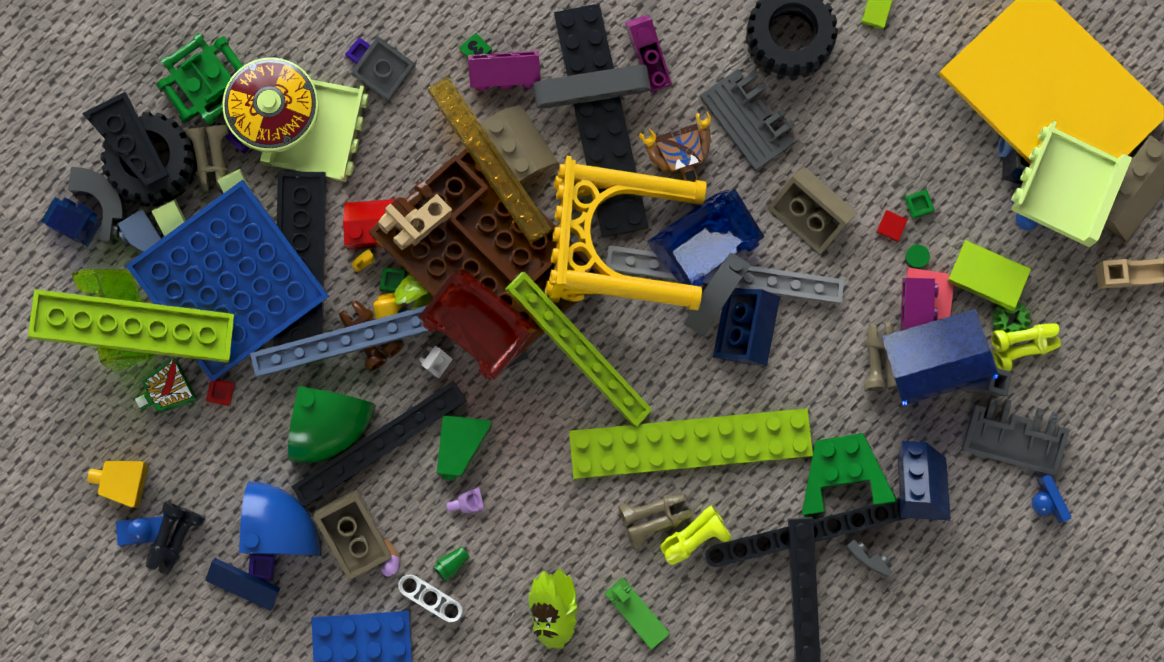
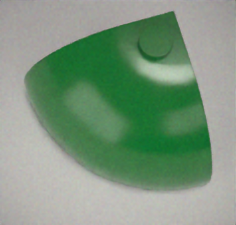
[288,386,376,463]

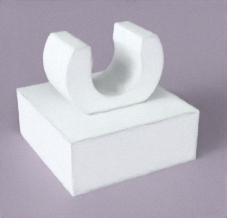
[419,346,453,378]

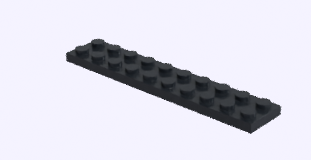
[554,3,649,238]

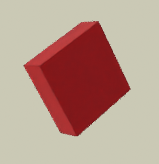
[876,210,908,242]
[206,379,235,406]

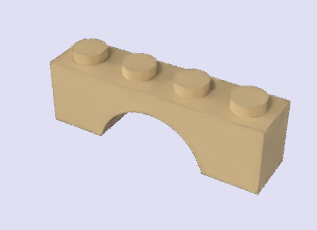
[1095,258,1164,289]

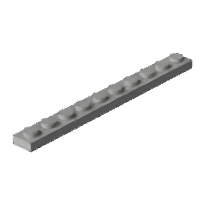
[606,245,844,304]

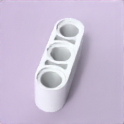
[399,575,463,622]

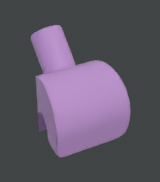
[447,488,484,513]

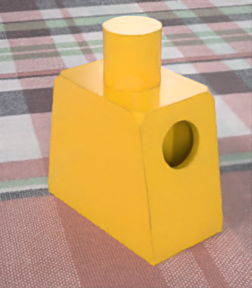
[87,461,149,508]

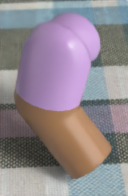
[381,539,400,577]

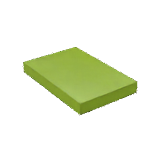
[947,240,1031,311]

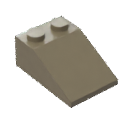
[314,489,392,580]

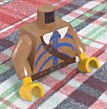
[639,111,711,182]

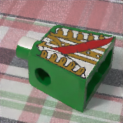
[135,358,198,413]

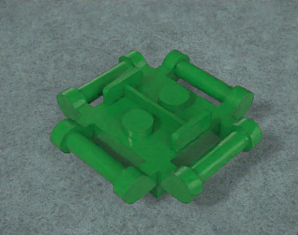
[156,33,244,126]

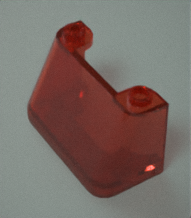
[418,269,537,380]

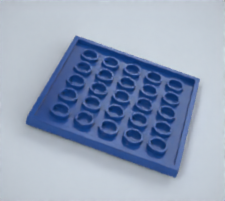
[125,180,330,382]

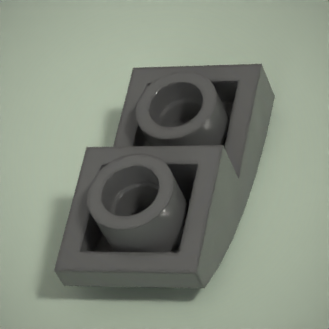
[844,540,893,576]

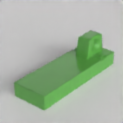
[605,577,670,649]

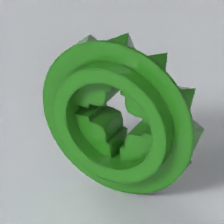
[992,302,1031,333]

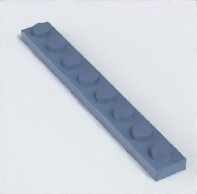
[250,303,443,377]

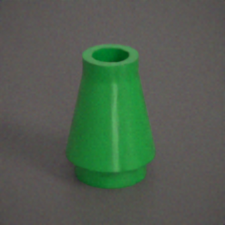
[433,546,470,581]

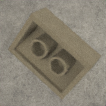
[480,104,558,187]
[767,166,857,254]

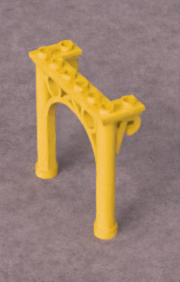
[545,156,706,311]

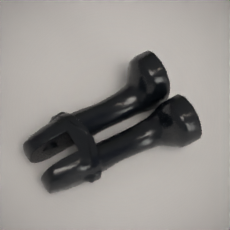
[146,502,206,575]

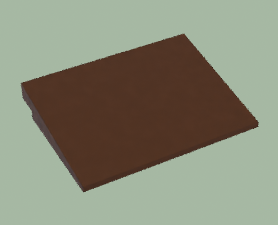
[369,143,602,369]

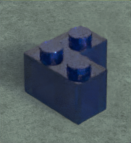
[41,197,101,247]

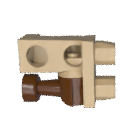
[378,180,452,250]

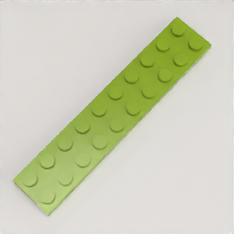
[569,408,813,479]

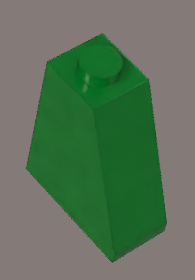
[436,415,492,481]

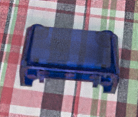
[647,189,765,287]

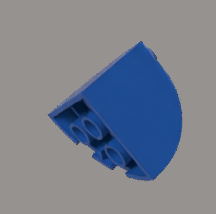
[239,481,321,556]

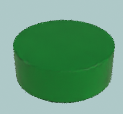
[905,244,930,269]

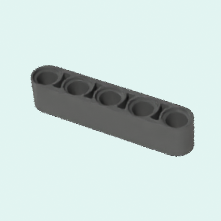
[533,65,651,109]

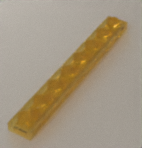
[428,77,551,244]

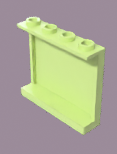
[260,80,369,182]
[1011,121,1132,247]

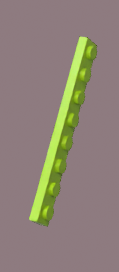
[505,272,652,427]

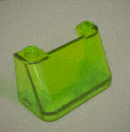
[72,269,155,371]

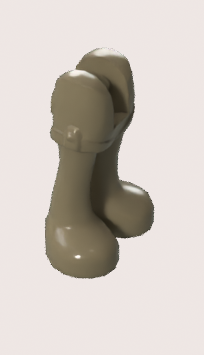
[184,124,229,193]
[864,322,910,391]
[618,494,692,549]

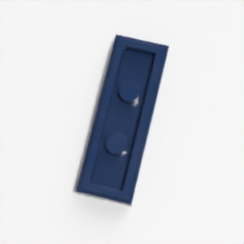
[205,558,280,611]

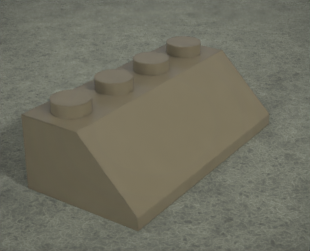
[1104,135,1164,242]

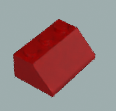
[343,199,396,250]

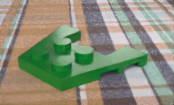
[802,433,897,516]

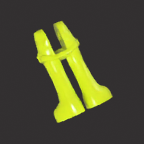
[991,323,1061,372]
[660,505,732,565]

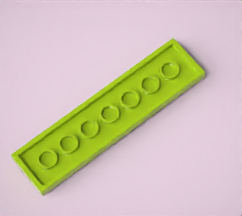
[28,289,234,363]

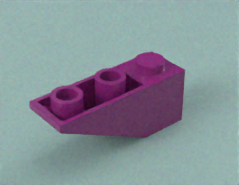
[624,15,672,93]

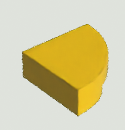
[351,249,376,272]

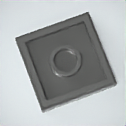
[350,36,415,102]

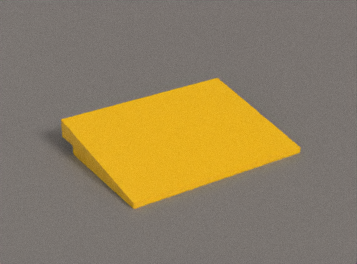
[938,0,1164,164]

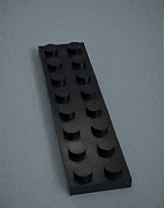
[273,172,326,361]

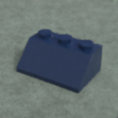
[713,288,780,366]
[898,441,951,521]

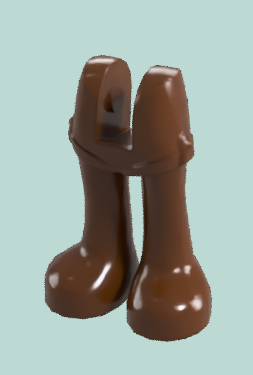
[339,300,405,372]

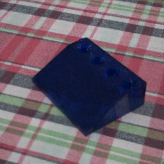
[882,309,998,406]

